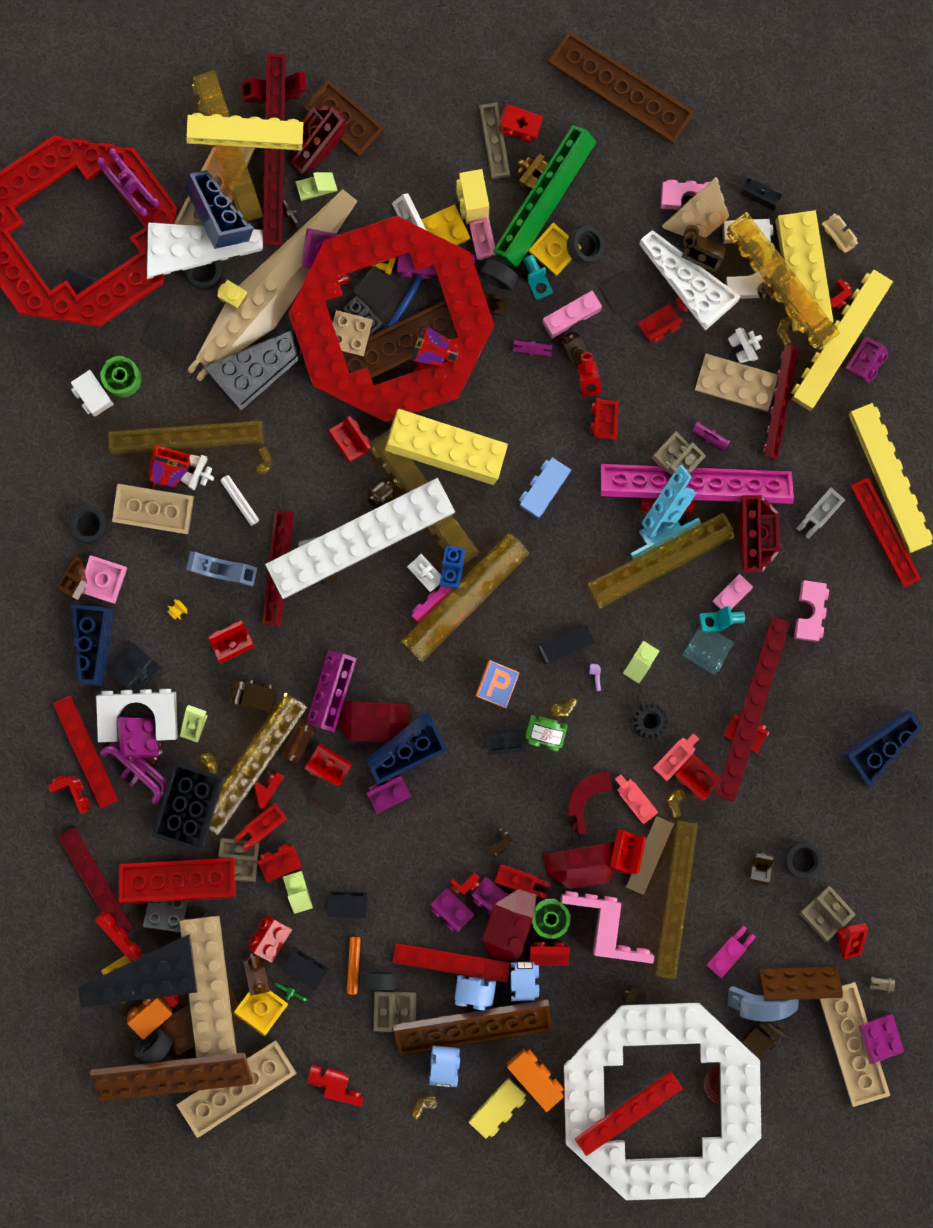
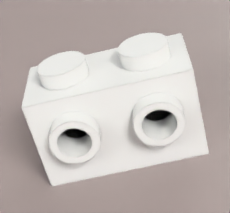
[71,370,114,417]

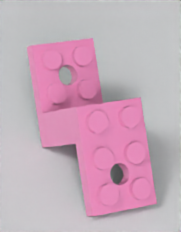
[560,891,654,963]

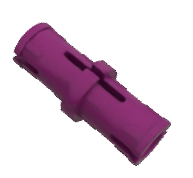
[513,340,552,357]
[691,422,730,451]

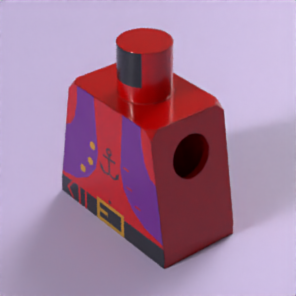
[410,325,459,367]
[149,445,191,491]

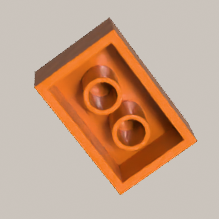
[506,1048,564,1112]

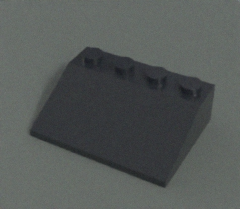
[152,762,225,852]

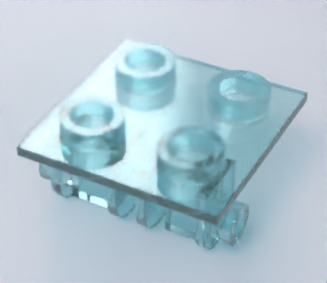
[682,625,734,675]

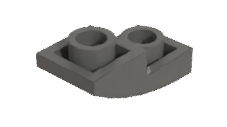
[343,296,384,337]

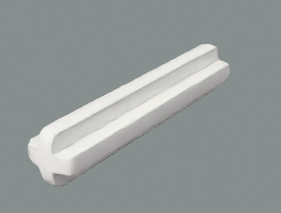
[221,475,259,526]

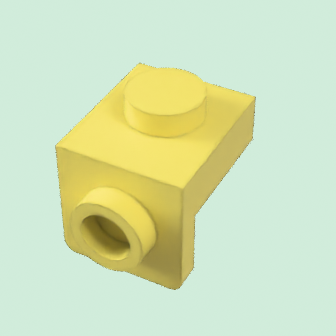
[217,280,247,309]

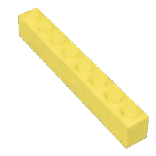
[791,270,893,411]
[848,403,933,554]

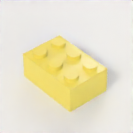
[456,169,489,224]

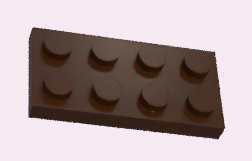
[303,80,385,157]
[759,966,843,1001]
[161,984,243,1056]

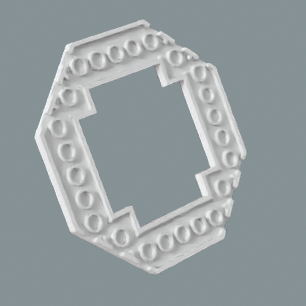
[564,1003,761,1200]

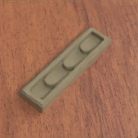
[479,102,510,179]
[626,816,674,895]

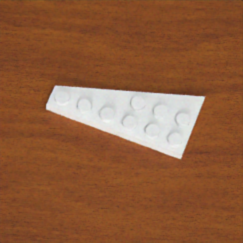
[147,223,263,279]
[639,230,740,330]

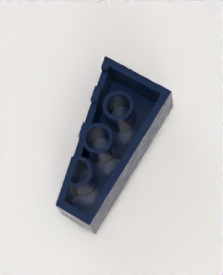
[185,170,254,249]
[71,604,114,686]
[366,710,448,784]
[843,710,922,787]

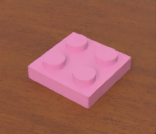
[84,555,127,604]

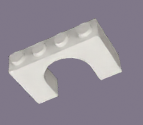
[722,219,775,299]
[96,689,178,742]

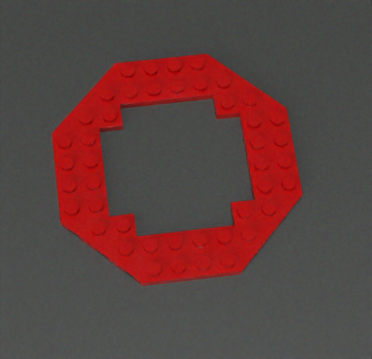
[0,135,177,327]
[289,216,494,422]

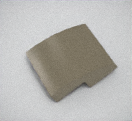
[651,431,706,475]
[219,838,259,883]
[799,886,856,942]
[374,992,416,1032]

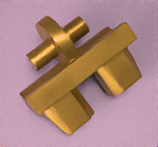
[517,154,548,189]

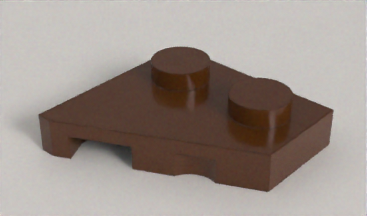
[56,556,88,600]

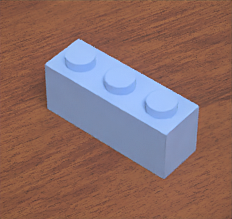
[519,457,571,519]

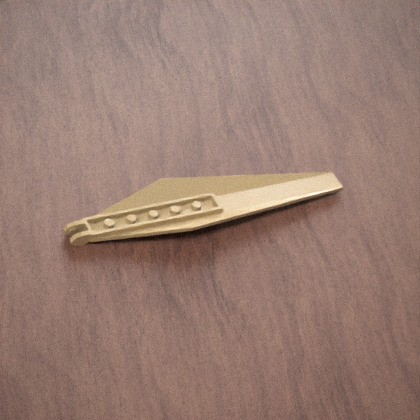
[188,189,357,381]

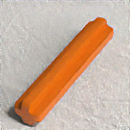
[347,937,360,995]

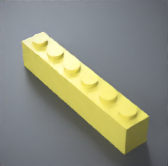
[187,113,303,150]

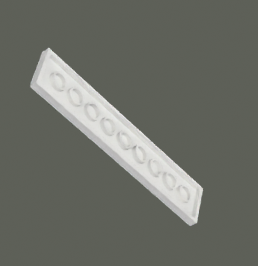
[265,478,455,599]

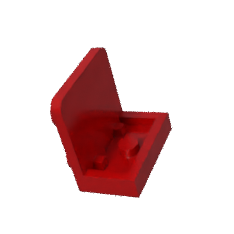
[48,775,91,814]

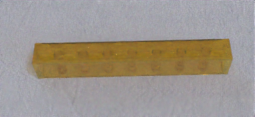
[191,70,263,222]
[727,212,840,351]
[108,421,265,454]
[370,429,479,566]
[588,513,734,609]
[401,533,530,662]
[209,693,307,835]
[655,821,698,979]

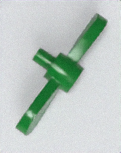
[273,983,308,1002]

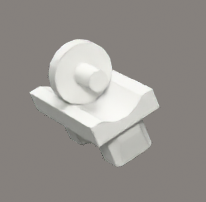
[728,328,763,363]
[180,455,214,490]
[407,554,441,592]

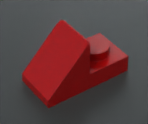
[254,772,285,809]
[837,923,869,959]

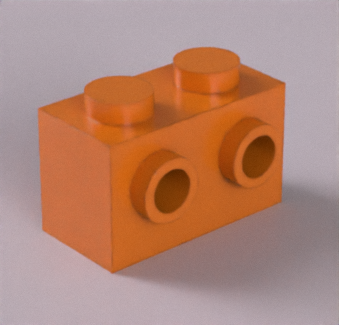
[127,997,172,1040]

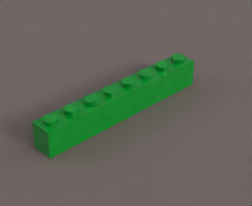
[493,125,597,268]

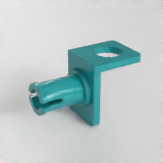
[523,255,553,300]
[699,606,745,632]

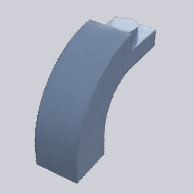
[186,551,257,586]
[728,986,799,1021]

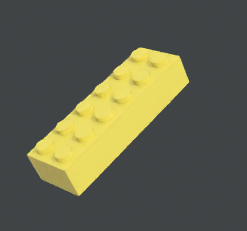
[775,210,834,331]
[385,409,508,485]

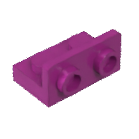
[846,336,888,384]
[366,775,412,814]
[471,877,508,915]
[431,888,475,932]

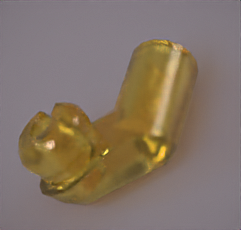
[776,317,792,346]
[256,447,273,475]
[551,697,579,717]
[200,753,219,774]
[667,789,685,818]
[411,1096,437,1119]

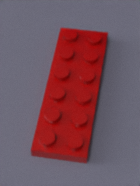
[119,858,236,904]

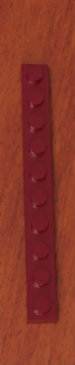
[263,53,286,246]
[715,616,791,803]

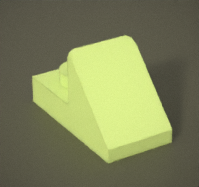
[296,172,337,201]
[623,641,659,683]
[180,705,207,743]
[283,871,313,914]

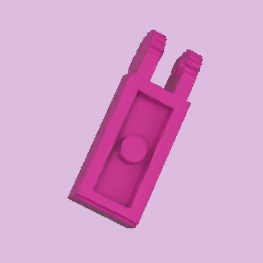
[412,587,454,623]
[707,926,756,978]

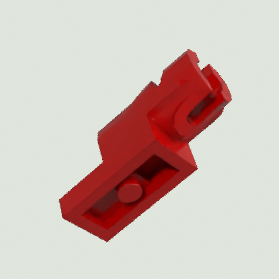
[307,1065,364,1107]

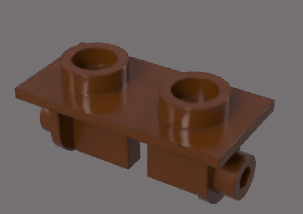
[281,721,315,764]
[243,953,270,996]

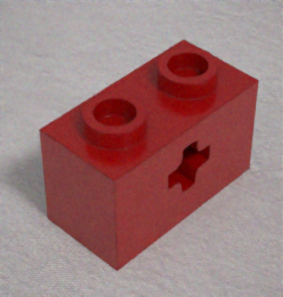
[497,104,543,143]

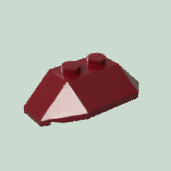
[290,106,346,175]
[738,495,780,572]
[337,702,411,742]
[543,842,616,889]
[482,889,537,967]

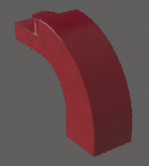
[241,71,307,104]
[567,771,612,835]

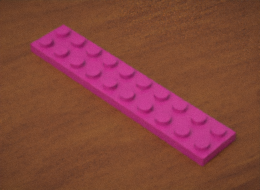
[601,464,794,504]

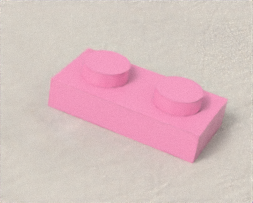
[469,217,496,260]
[712,574,753,609]

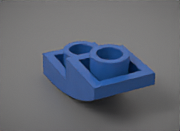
[439,546,465,589]

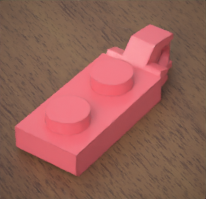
[653,734,699,781]
[615,774,659,824]

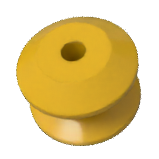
[167,599,188,620]

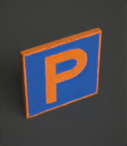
[475,660,519,708]

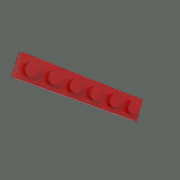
[850,477,921,588]
[53,695,119,808]
[95,911,180,1008]
[393,943,511,982]
[574,1071,683,1156]

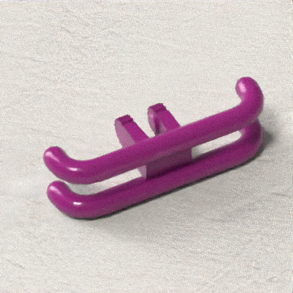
[97,148,160,217]
[100,741,168,804]

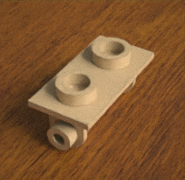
[822,213,858,253]

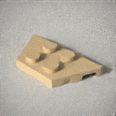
[662,177,729,238]

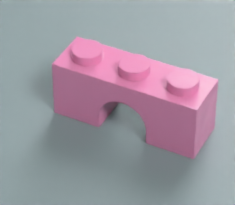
[660,180,720,210]
[542,290,602,339]
[794,581,829,642]

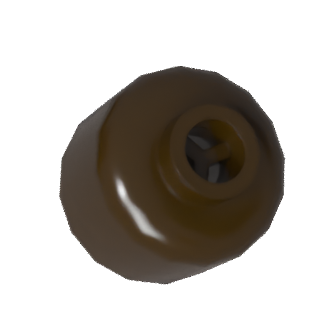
[367,480,395,508]

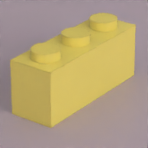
[469,1077,526,1139]

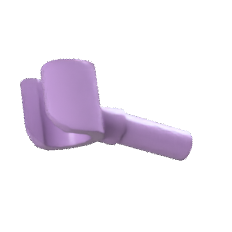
[589,664,601,691]

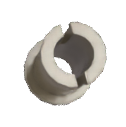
[870,977,895,993]

